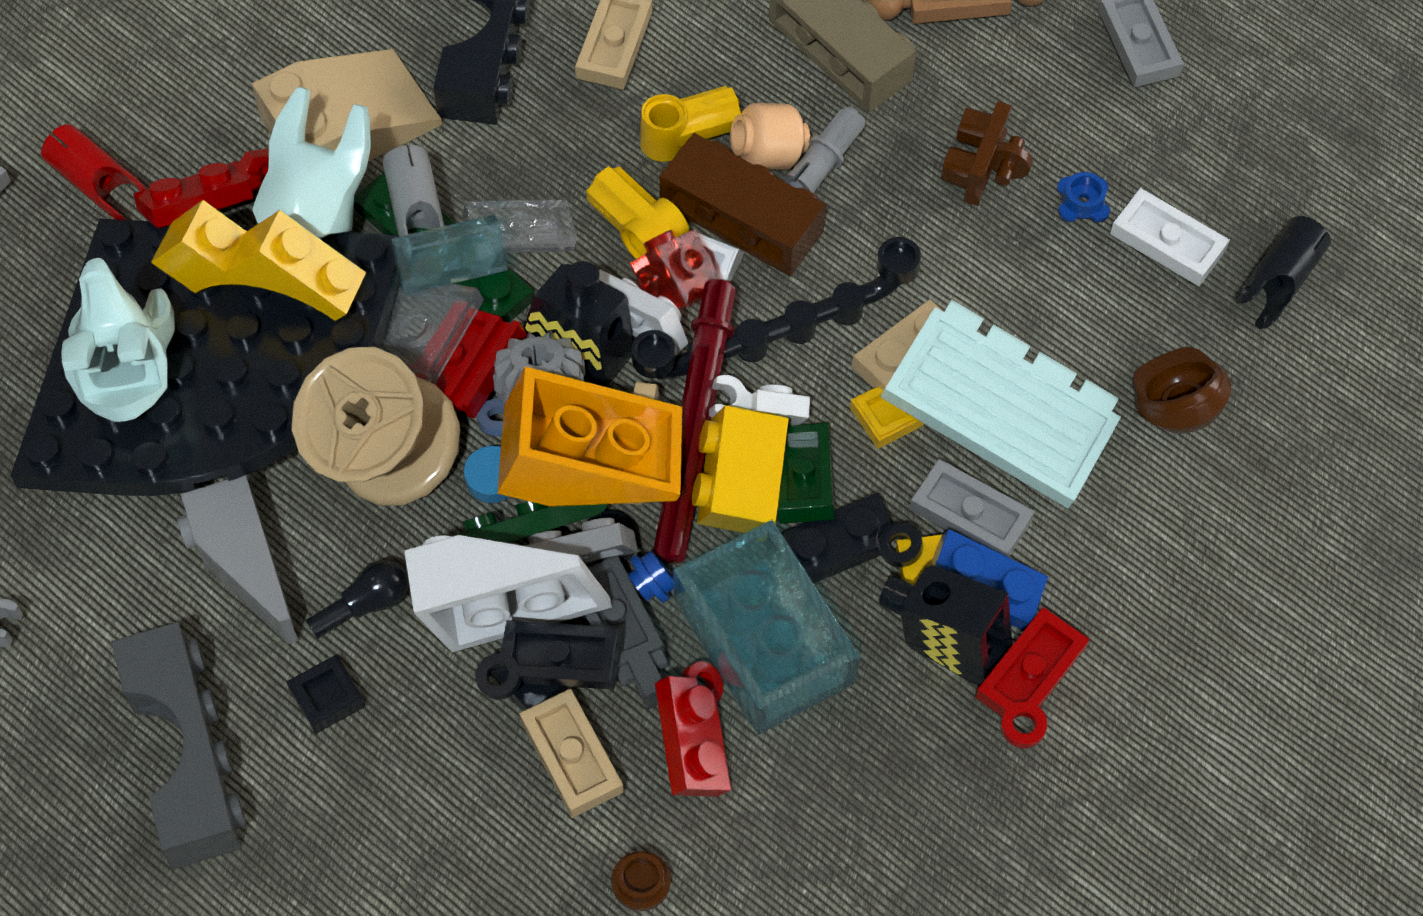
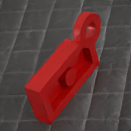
[975,607,1090,748]
[655,661,731,797]

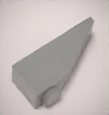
[177,475,298,644]

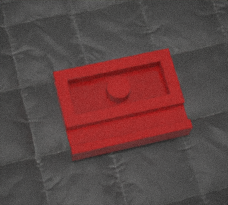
[413,305,527,419]

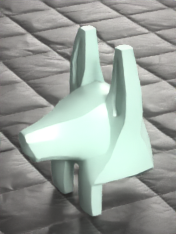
[252,87,371,239]
[62,258,175,422]

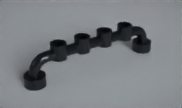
[632,237,921,380]

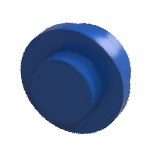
[628,550,678,604]

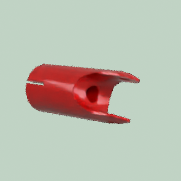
[41,124,147,220]

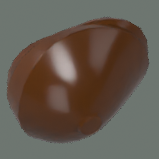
[1133,347,1231,434]

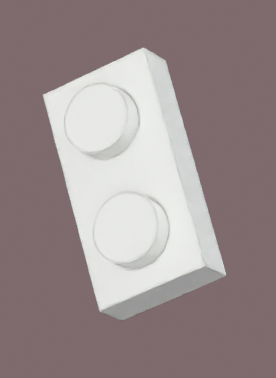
[1110,188,1230,286]
[599,269,688,356]

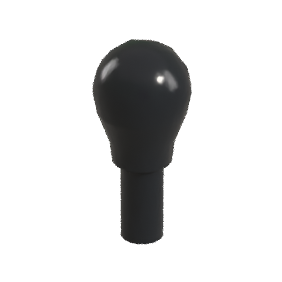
[306,559,408,639]

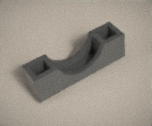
[111,621,246,870]

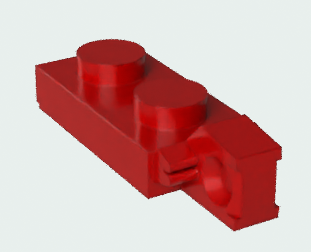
[133,148,269,228]

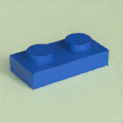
[930,529,1048,631]

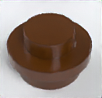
[611,851,671,911]

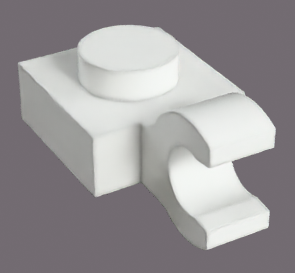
[709,375,810,426]

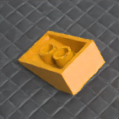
[497,366,682,507]

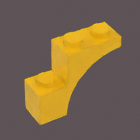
[151,200,366,321]

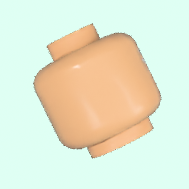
[730,103,810,170]

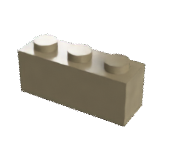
[769,0,917,113]

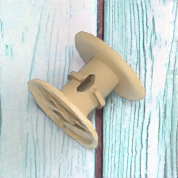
[292,347,460,506]

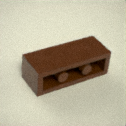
[659,133,826,276]

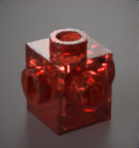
[630,229,721,310]

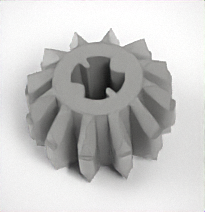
[493,331,585,403]

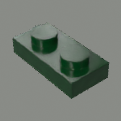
[777,422,835,524]

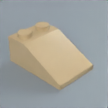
[251,49,442,161]

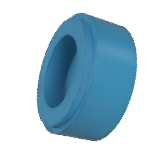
[464,446,509,503]

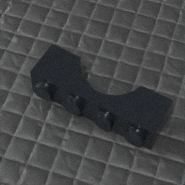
[433,0,530,125]

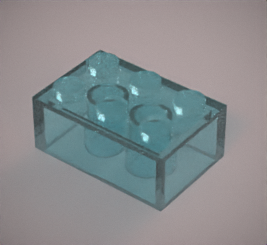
[673,520,860,735]

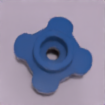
[1057,172,1110,222]

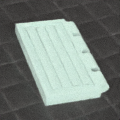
[881,300,1121,509]

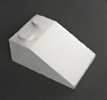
[404,535,612,652]

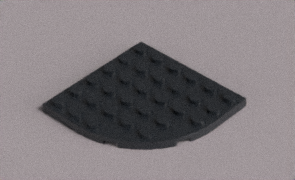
[10,218,405,496]

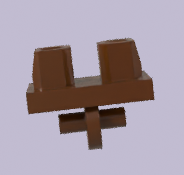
[941,101,1033,206]

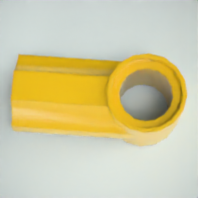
[639,86,741,162]
[586,166,690,266]

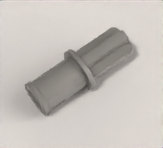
[785,106,865,194]

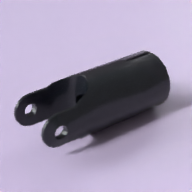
[1236,216,1331,329]

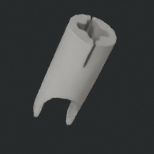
[382,145,448,260]

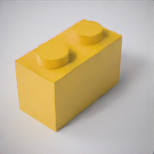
[692,405,789,536]

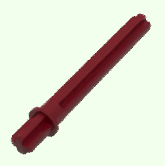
[653,279,736,564]

